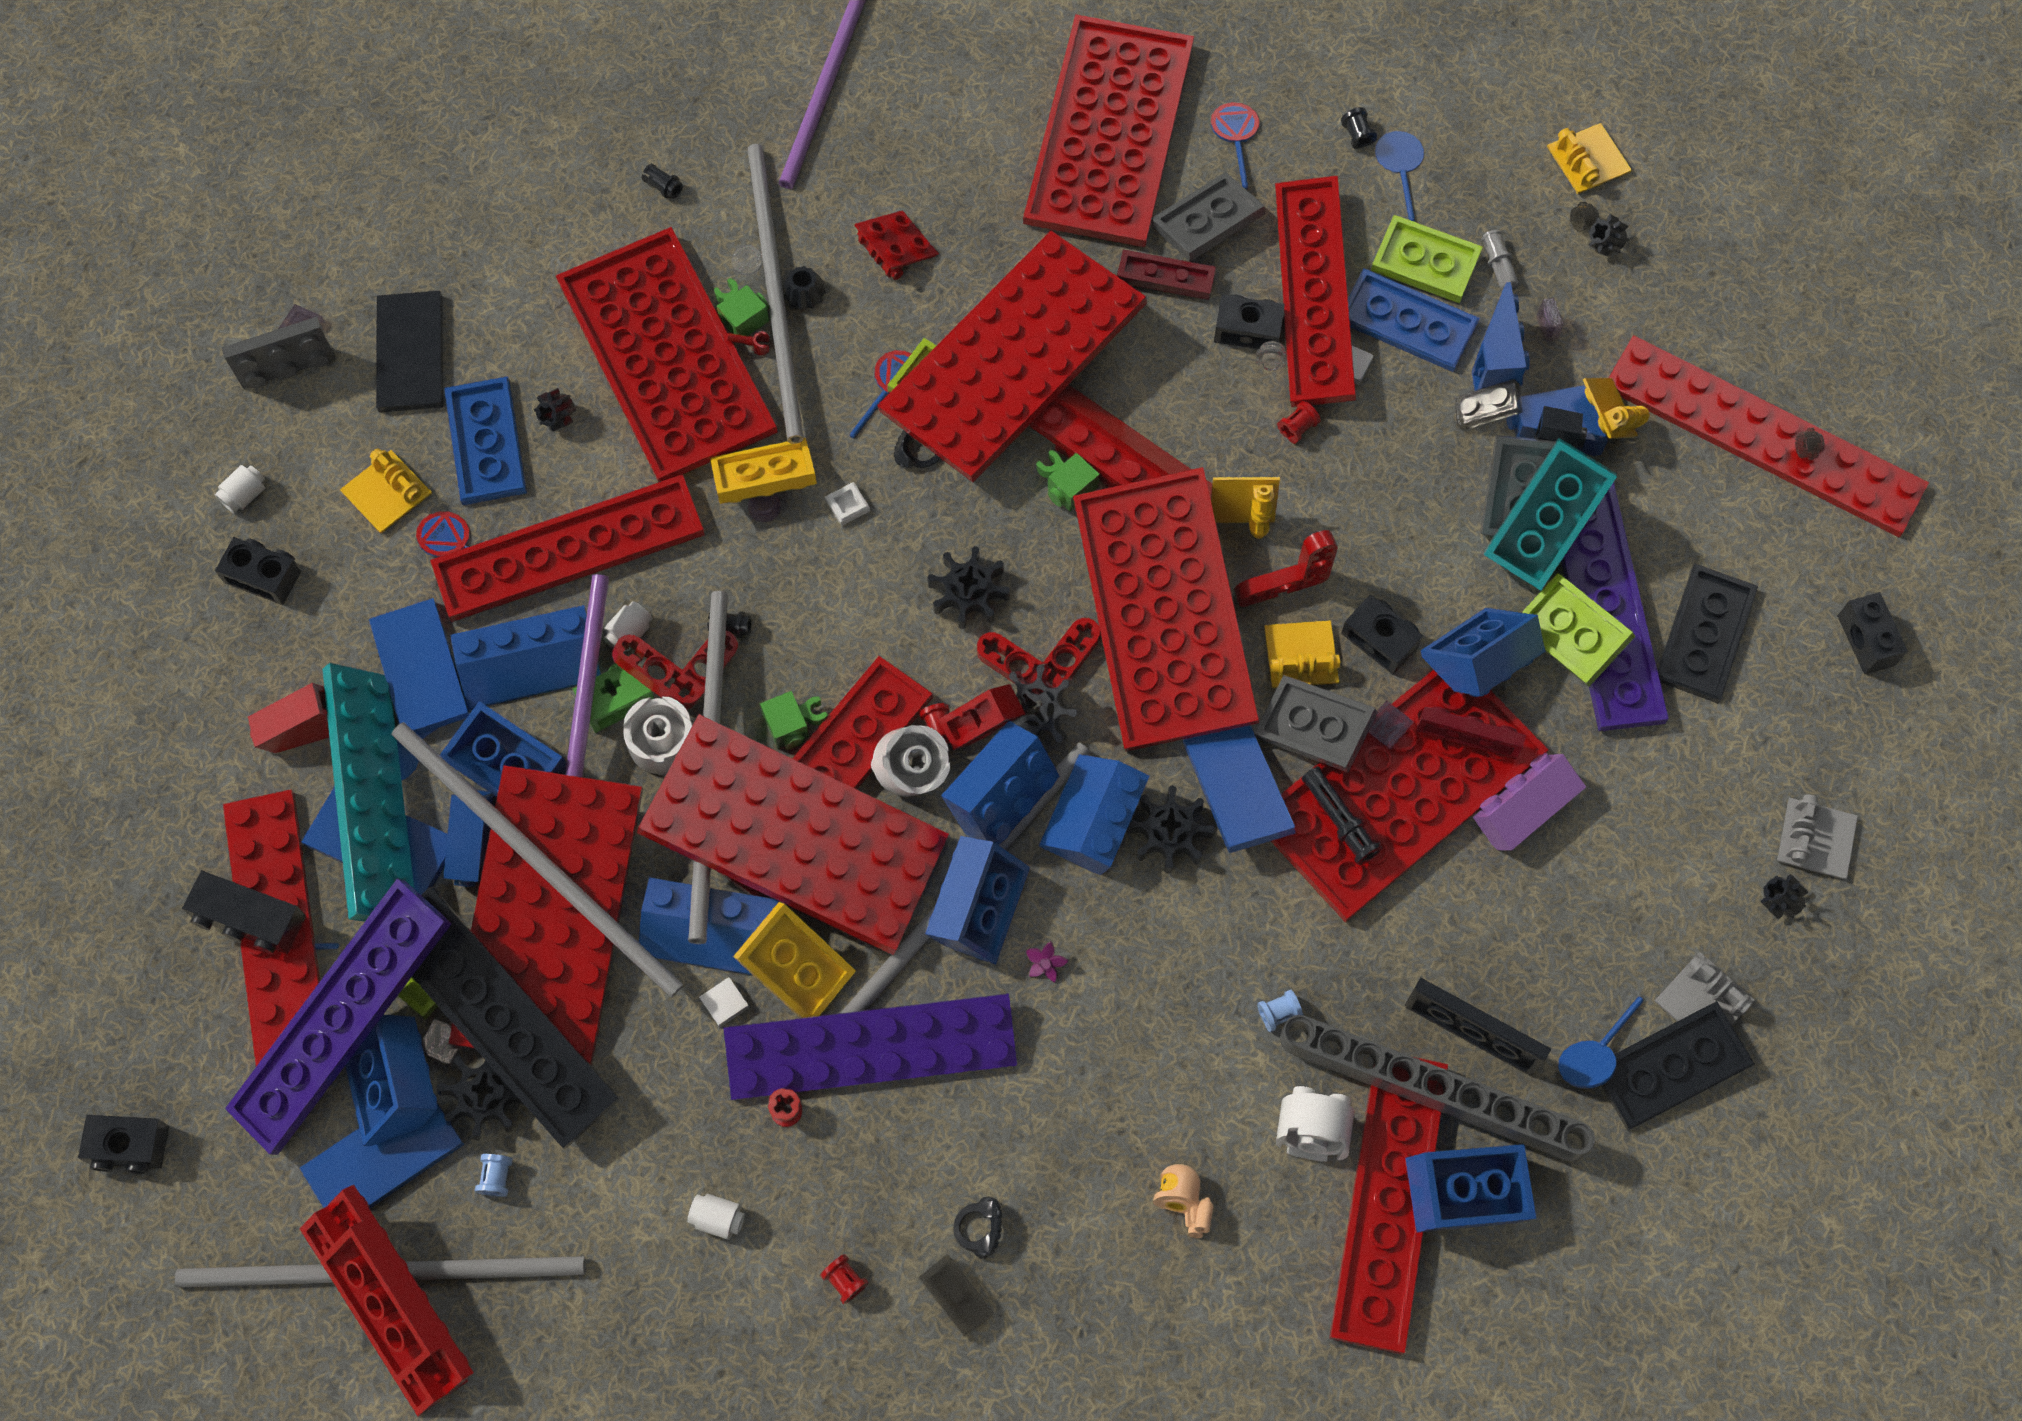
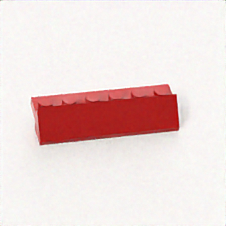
[1030,385,1212,500]
[300,1184,474,1416]

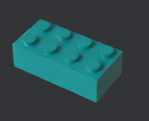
[1484,438,1617,590]

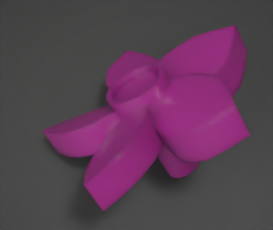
[1026,941,1068,983]

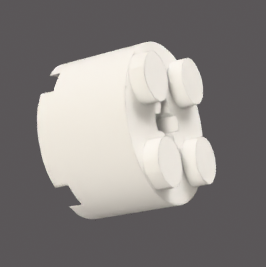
[623,696,693,776]
[871,725,950,797]
[1276,1086,1354,1162]

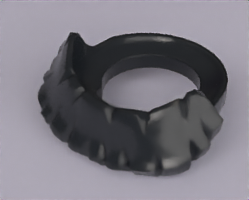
[894,430,940,468]
[953,1196,1003,1259]

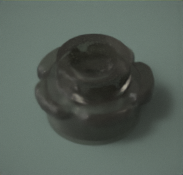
[1570,202,1599,232]
[1795,428,1825,460]

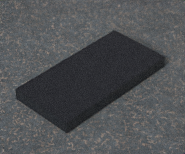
[376,291,443,412]
[1657,563,1758,704]
[1405,977,1551,1076]
[1601,1001,1755,1131]

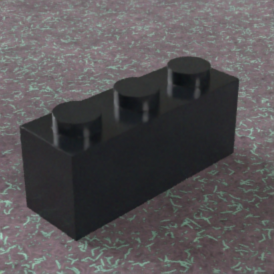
[182,870,306,955]

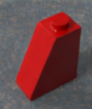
[248,683,329,753]

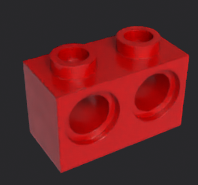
[938,684,1025,750]

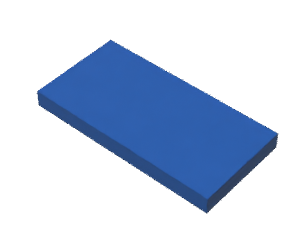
[1348,268,1480,372]
[444,376,527,505]
[369,598,469,735]
[1183,725,1295,853]
[301,786,448,895]
[299,1102,465,1209]

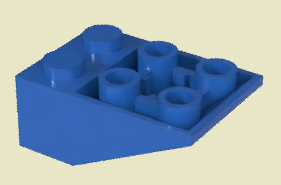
[1471,282,1530,401]

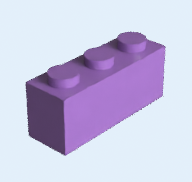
[1473,753,1586,850]

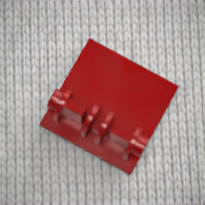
[854,210,939,280]

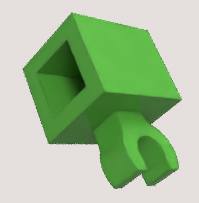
[714,278,769,336]
[1036,450,1099,512]
[760,691,828,749]

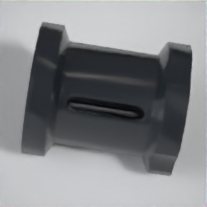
[1341,107,1378,149]

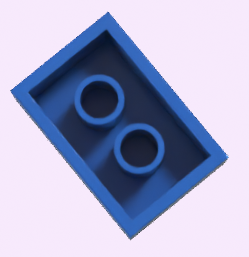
[941,721,1060,845]
[1405,1144,1536,1233]

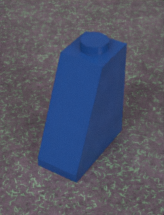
[1506,385,1608,456]
[443,790,497,887]

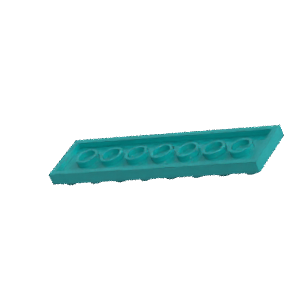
[322,663,414,922]

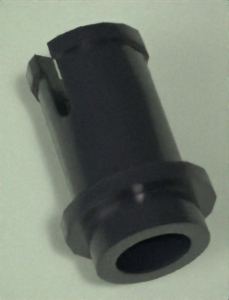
[641,163,683,199]
[707,611,752,638]

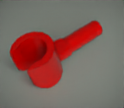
[726,331,770,356]

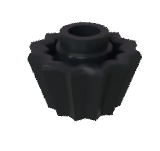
[782,266,827,310]

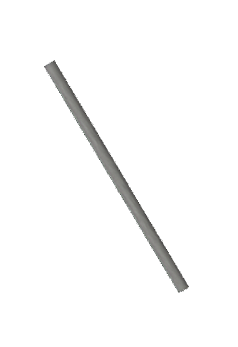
[748,144,804,444]
[688,591,728,944]
[392,722,683,998]
[841,743,1091,1013]
[175,1256,586,1288]

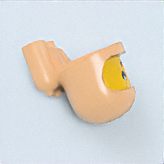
[1153,1164,1214,1238]

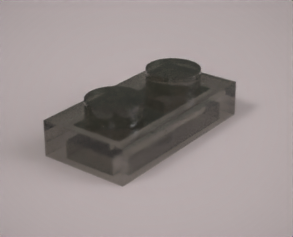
[1454,379,1523,430]
[919,1254,994,1338]

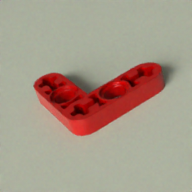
[1233,530,1338,607]
[977,618,1100,692]
[612,631,738,710]

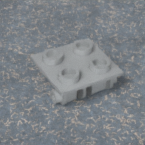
[1777,795,1858,880]
[1654,952,1754,1025]

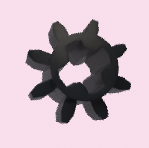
[1588,214,1629,257]
[534,388,577,431]
[1761,874,1808,919]

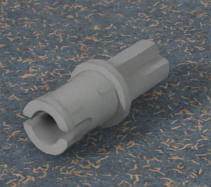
[1481,230,1518,289]

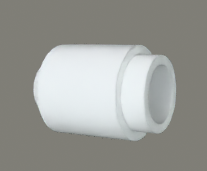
[215,465,265,513]
[603,601,653,651]
[687,1194,745,1240]

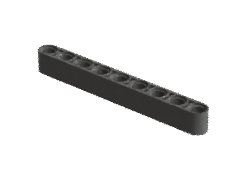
[1280,1015,1595,1161]

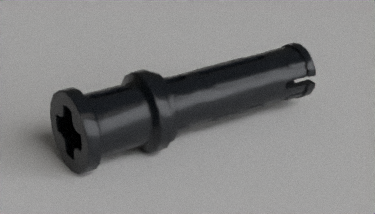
[1301,766,1383,865]

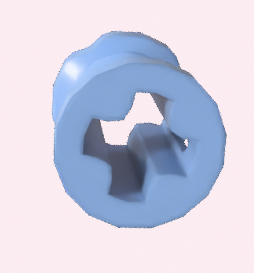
[1257,989,1303,1032]
[474,1154,513,1197]

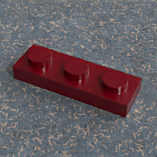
[1117,249,1216,300]
[1416,707,1526,759]

